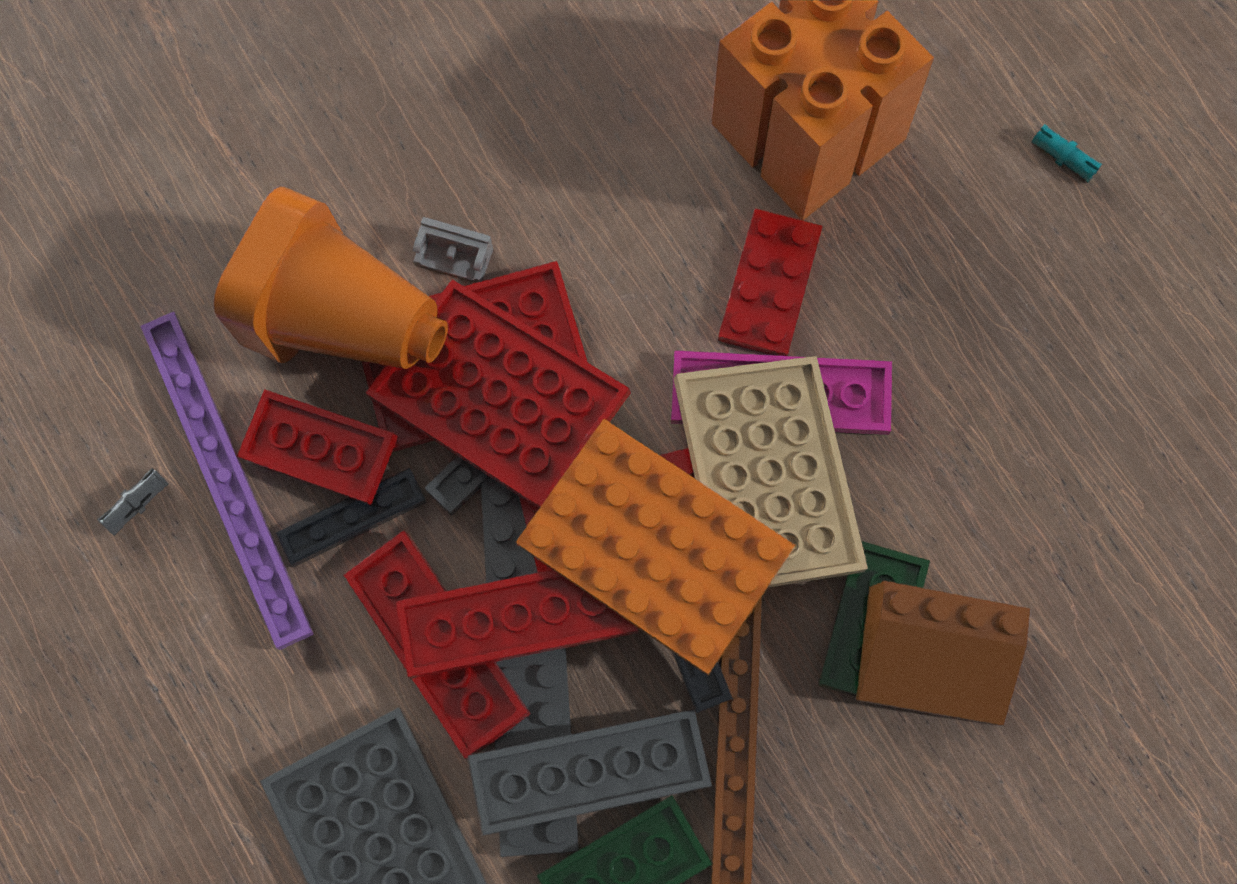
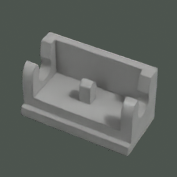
[413,217,493,283]

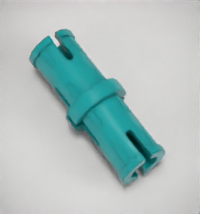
[1031,124,1102,183]

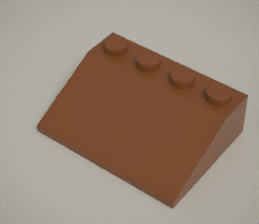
[856,581,1030,726]

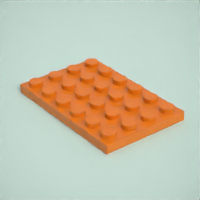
[515,419,795,676]

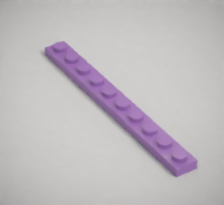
[141,311,314,650]

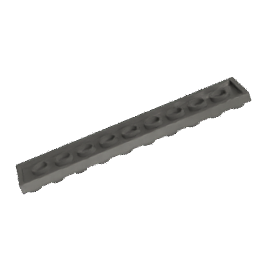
[481,479,579,857]

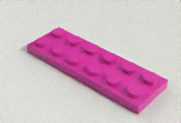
[671,350,892,435]

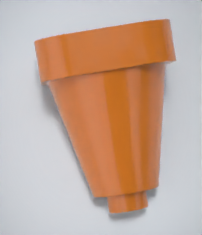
[214,186,448,369]

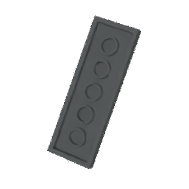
[467,709,712,836]

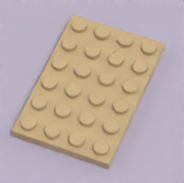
[674,356,868,587]

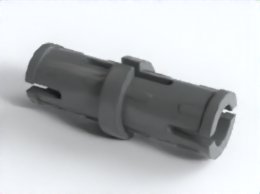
[97,468,169,536]

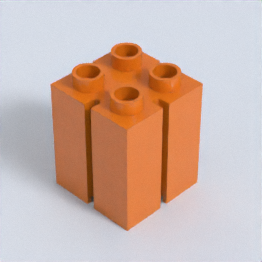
[712,0,934,220]

